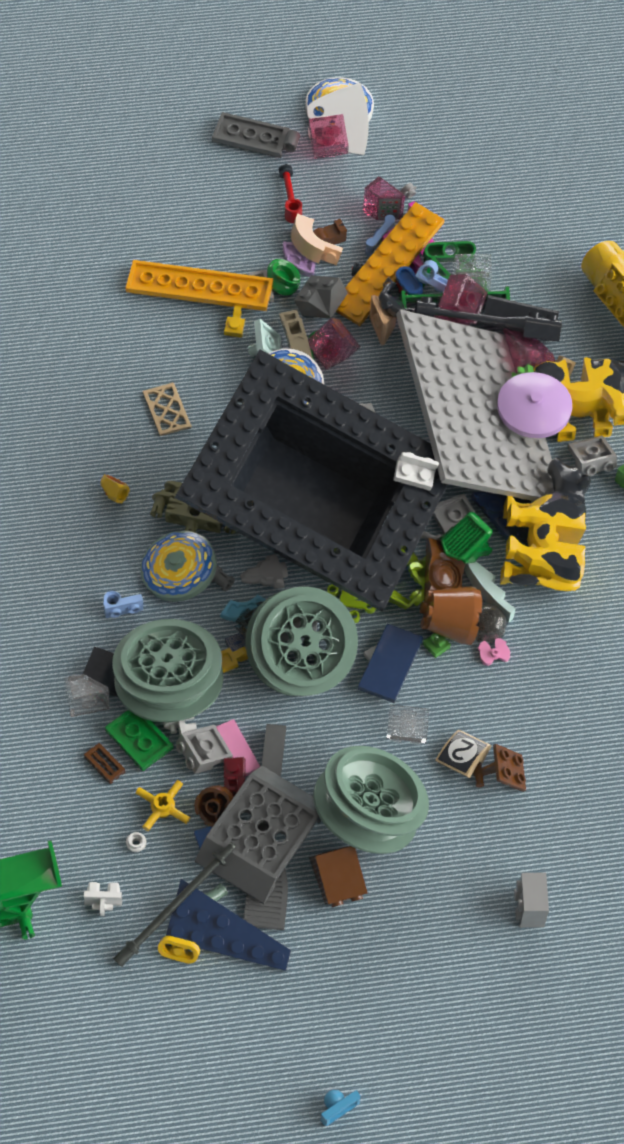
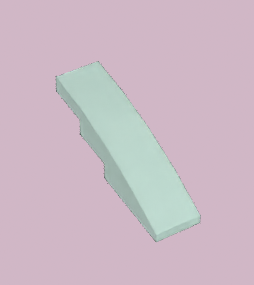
[464,562,516,623]

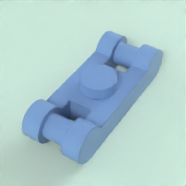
[365,215,395,257]

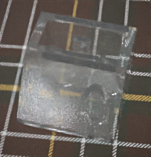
[453,254,492,293]

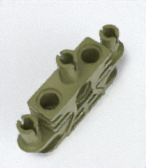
[150,481,236,534]

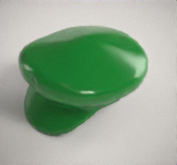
[267,259,301,296]

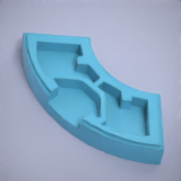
[220,595,266,622]

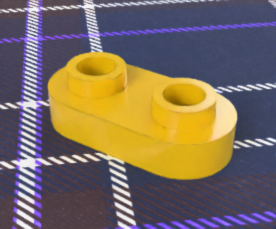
[158,936,200,964]

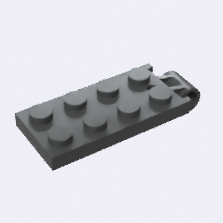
[212,112,300,158]

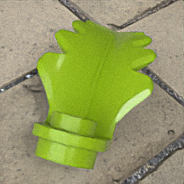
[388,588,424,610]

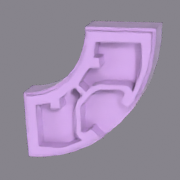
[283,241,316,277]

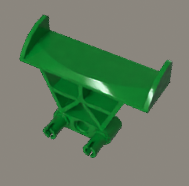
[398,241,510,309]
[0,840,62,940]

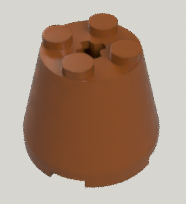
[420,586,482,645]

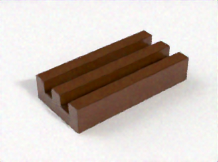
[84,743,126,785]

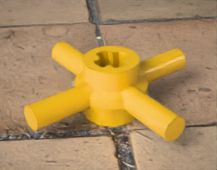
[135,780,190,831]

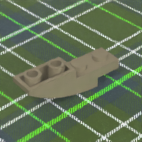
[280,310,313,359]

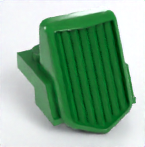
[440,512,493,564]

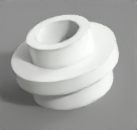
[126,832,146,852]

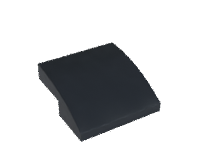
[80,646,118,697]

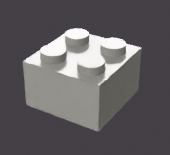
[514,873,549,928]

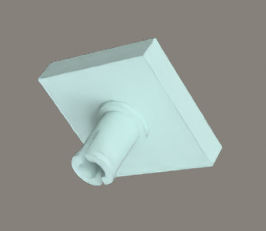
[248,319,282,357]

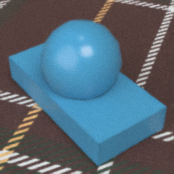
[320,1089,361,1127]

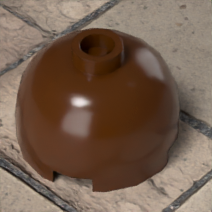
[194,785,234,827]

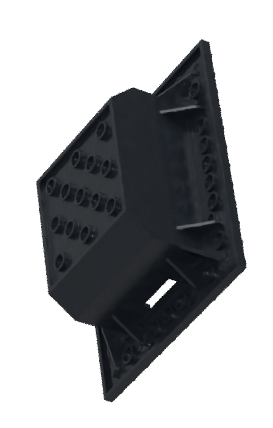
[175,349,448,612]

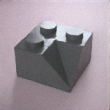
[294,275,348,318]

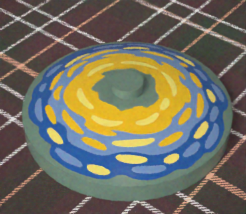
[141,531,217,602]

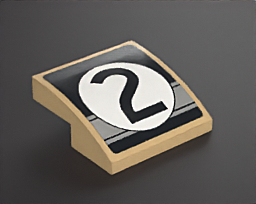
[435,730,492,778]

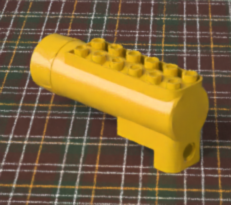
[581,241,624,327]

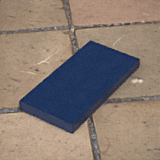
[358,623,423,703]

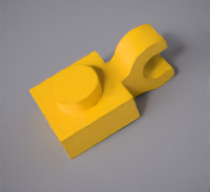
[224,306,245,338]
[221,647,248,673]

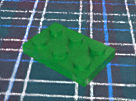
[105,710,174,772]

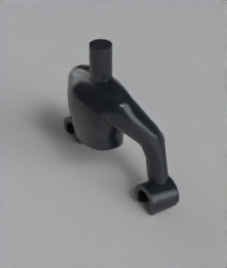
[379,277,415,317]

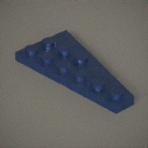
[471,491,531,547]
[166,879,291,971]

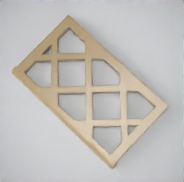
[143,383,192,436]

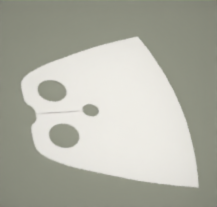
[307,83,369,155]

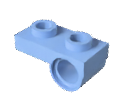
[415,260,453,293]
[103,591,143,618]

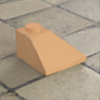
[369,295,397,345]

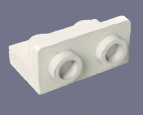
[394,452,438,490]

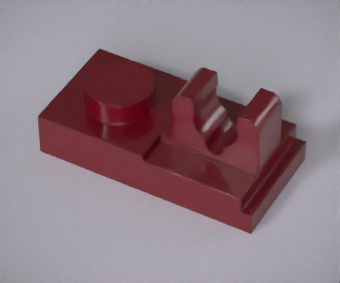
[224,757,246,797]

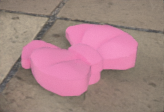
[478,638,510,666]

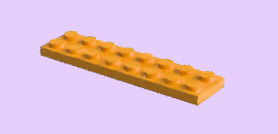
[336,202,444,326]
[125,260,273,311]

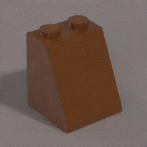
[309,846,368,907]

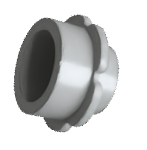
[400,183,417,199]

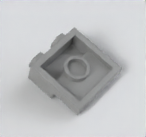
[568,435,617,476]
[176,725,233,774]

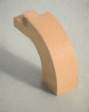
[291,214,343,265]

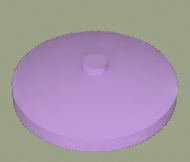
[497,372,572,438]

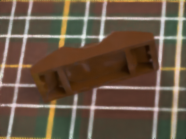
[424,538,465,602]

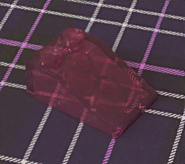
[503,328,555,374]

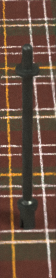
[113,842,236,967]

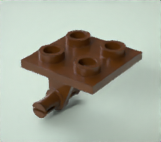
[473,744,526,792]

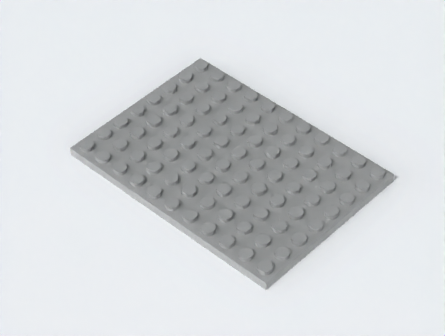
[396,309,554,501]

